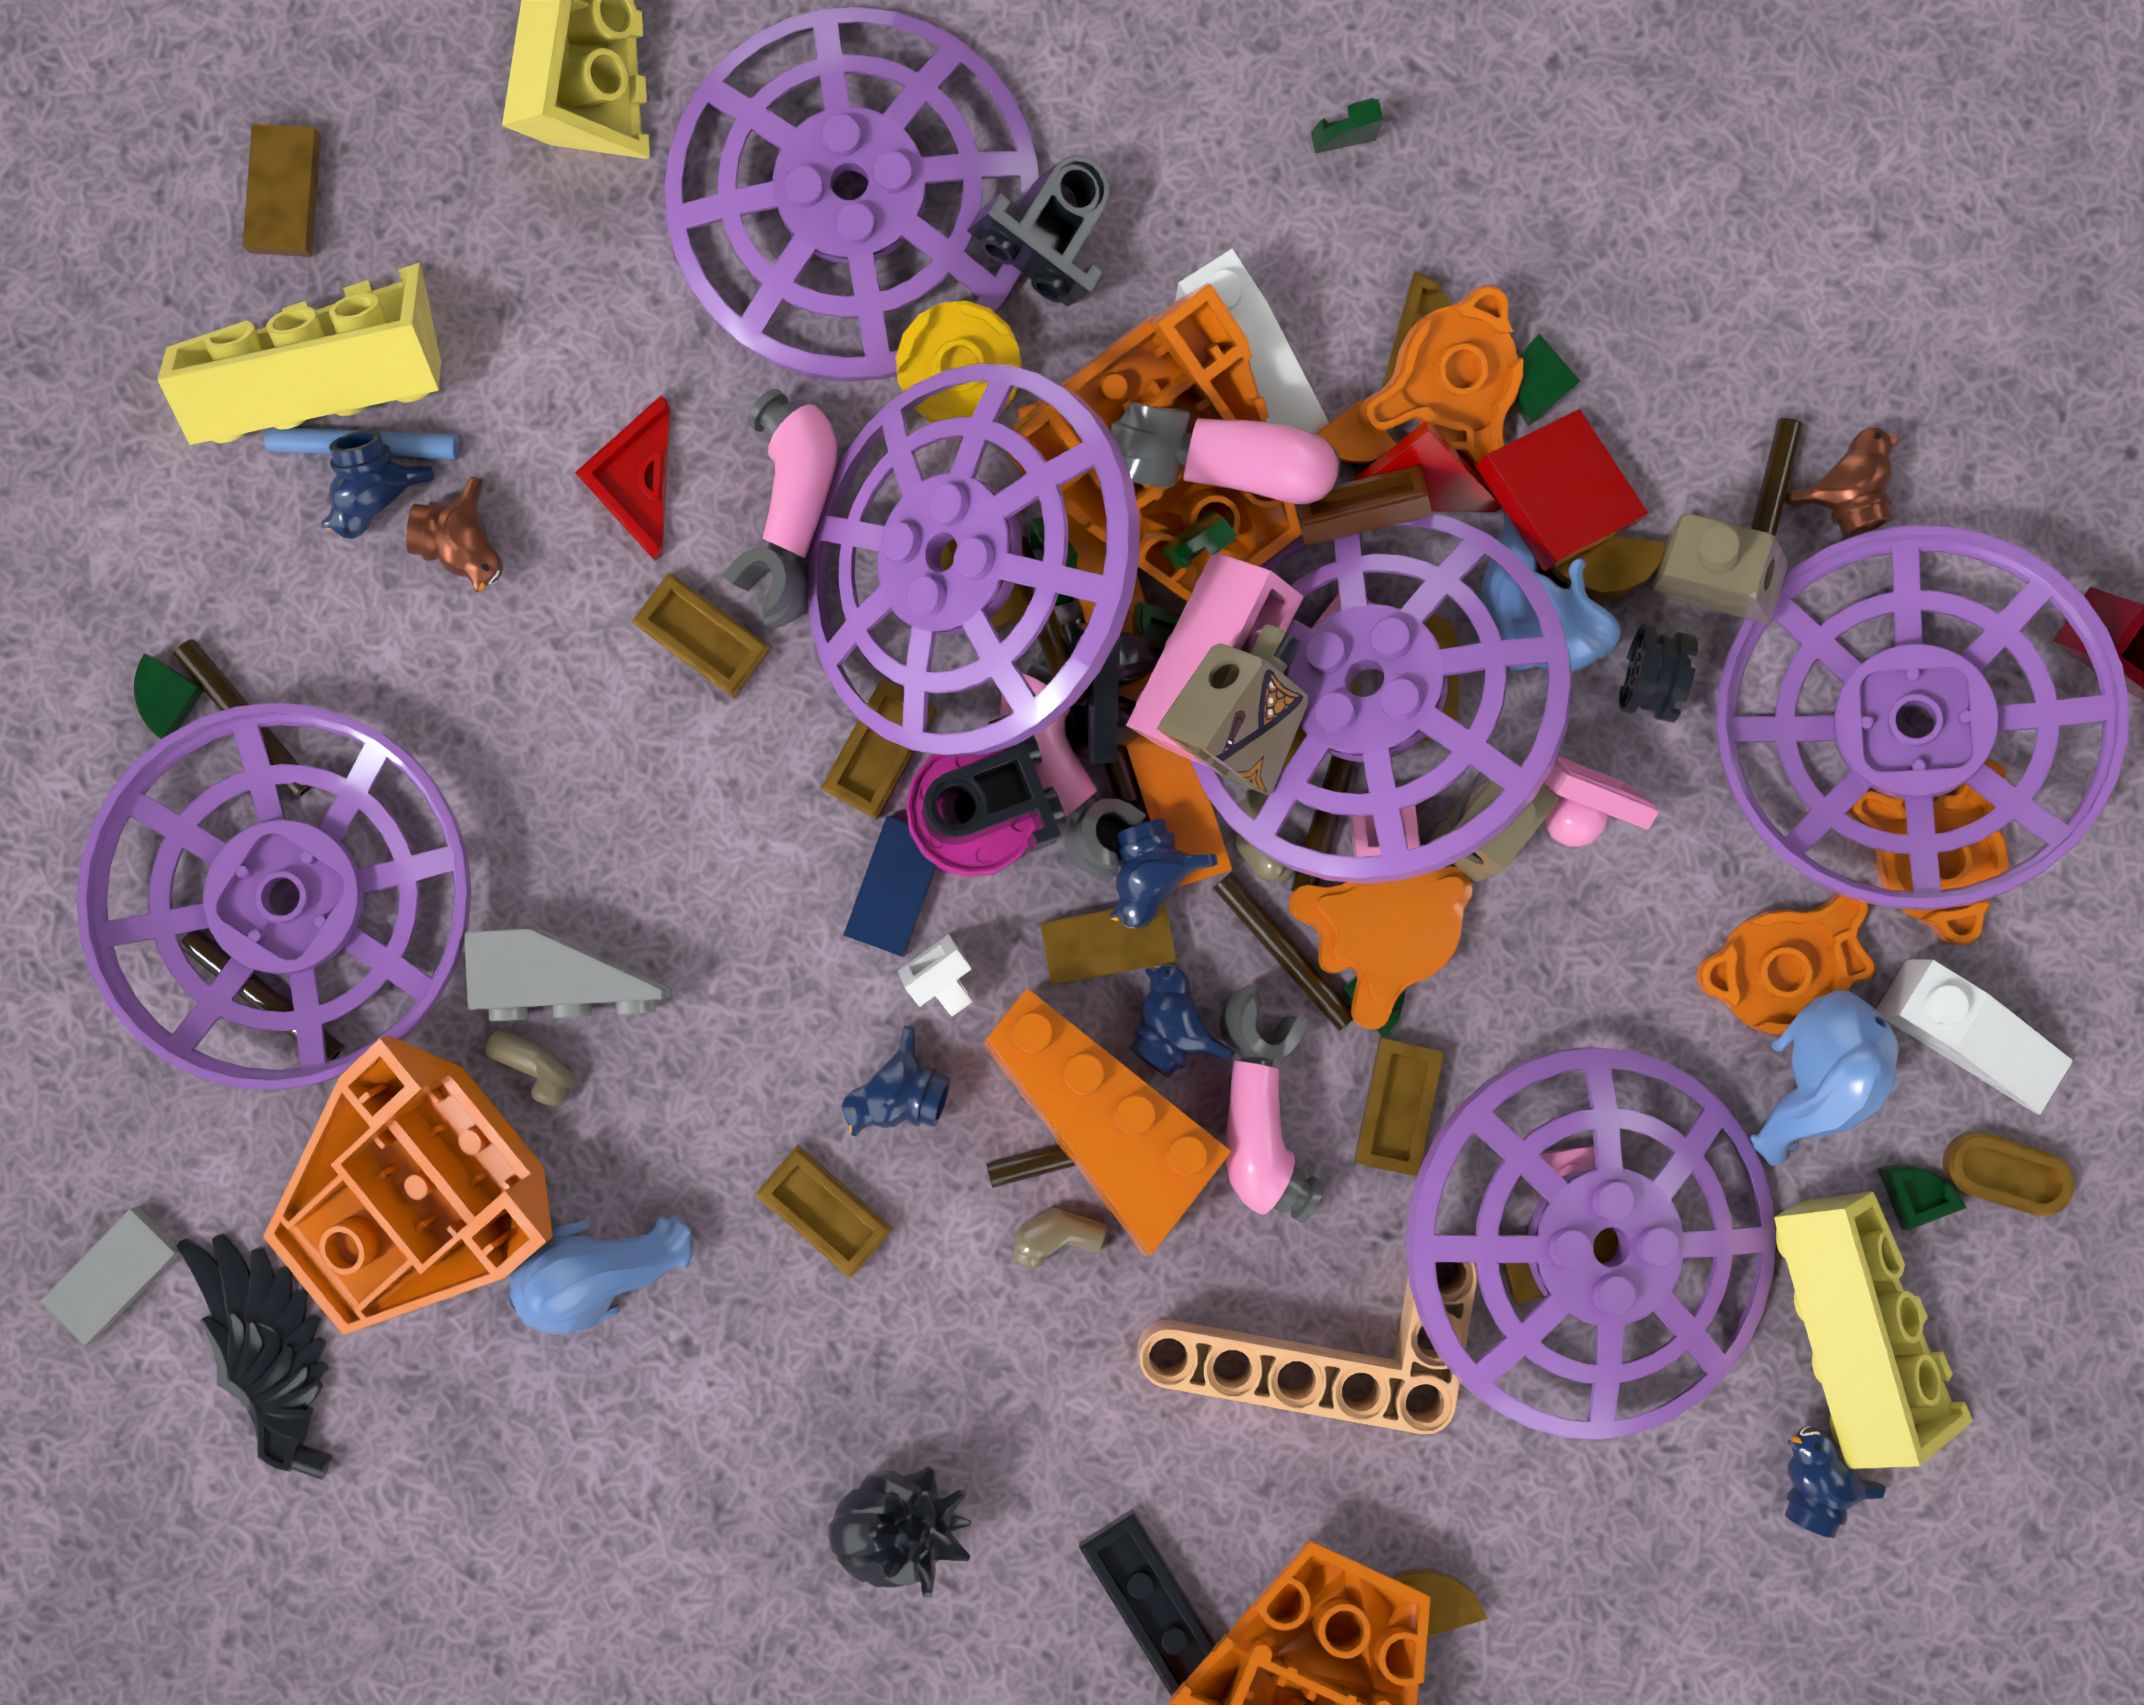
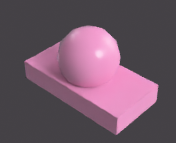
[1543,755,1659,847]

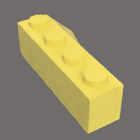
[502,0,650,159]
[157,262,441,445]
[1774,1191,1973,1469]

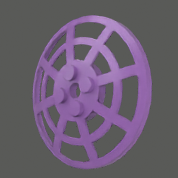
[664,7,1039,382]
[807,364,1139,757]
[1191,513,1573,884]
[1716,525,2129,910]
[76,702,472,1090]
[1406,1047,1776,1440]

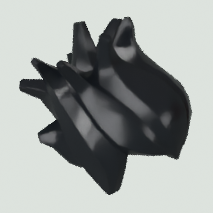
[828,1466,972,1597]

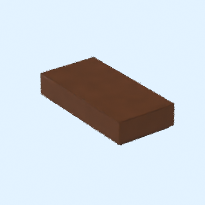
[1298,465,1432,546]

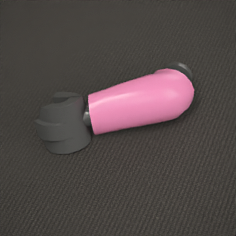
[722,389,838,629]
[1111,402,1341,504]
[1000,650,1146,878]
[1220,984,1324,1223]

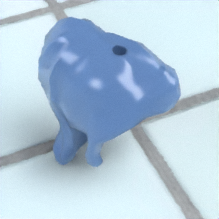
[1479,509,1621,672]
[1750,990,1899,1166]
[509,1215,693,1335]

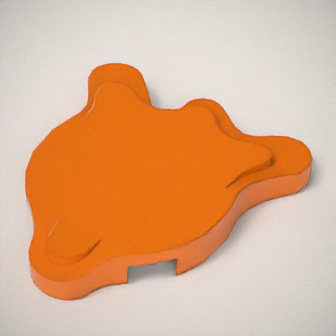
[1359,285,1523,473]
[1847,760,2009,945]
[1288,866,1472,1030]
[1696,893,1875,1035]

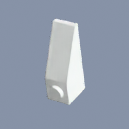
[1175,249,1329,434]
[1876,959,2073,1115]

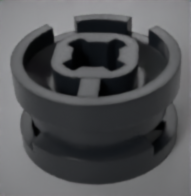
[1619,624,1698,723]

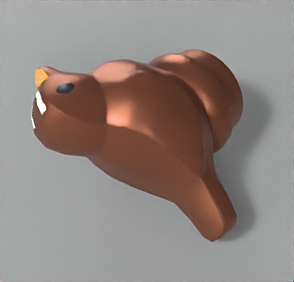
[1786,427,1900,538]
[406,476,503,593]

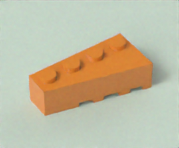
[983,988,1232,1256]

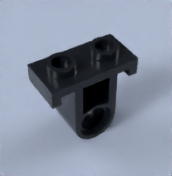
[967,155,1110,307]
[921,714,1066,852]

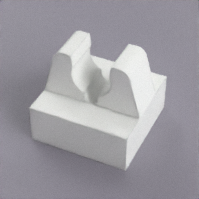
[898,934,973,1017]

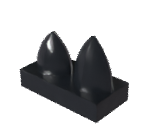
[1068,623,1163,764]

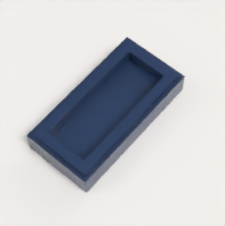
[843,816,937,957]

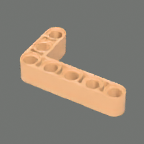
[1138,1262,1477,1434]

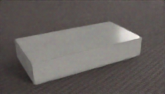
[40,1206,180,1346]

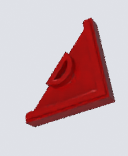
[575,395,671,561]
[1351,421,1502,513]

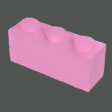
[1126,553,1304,767]

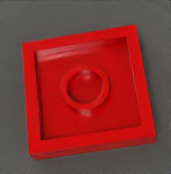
[1475,409,1649,572]

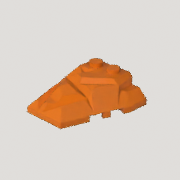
[1003,283,1302,601]
[1167,1539,1430,1705]

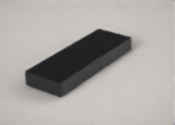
[1079,1509,1217,1696]

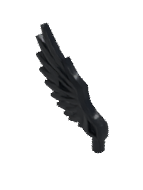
[177,1234,333,1480]

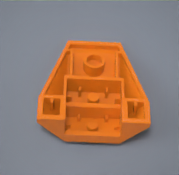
[263,1035,553,1335]

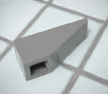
[464,929,673,1021]

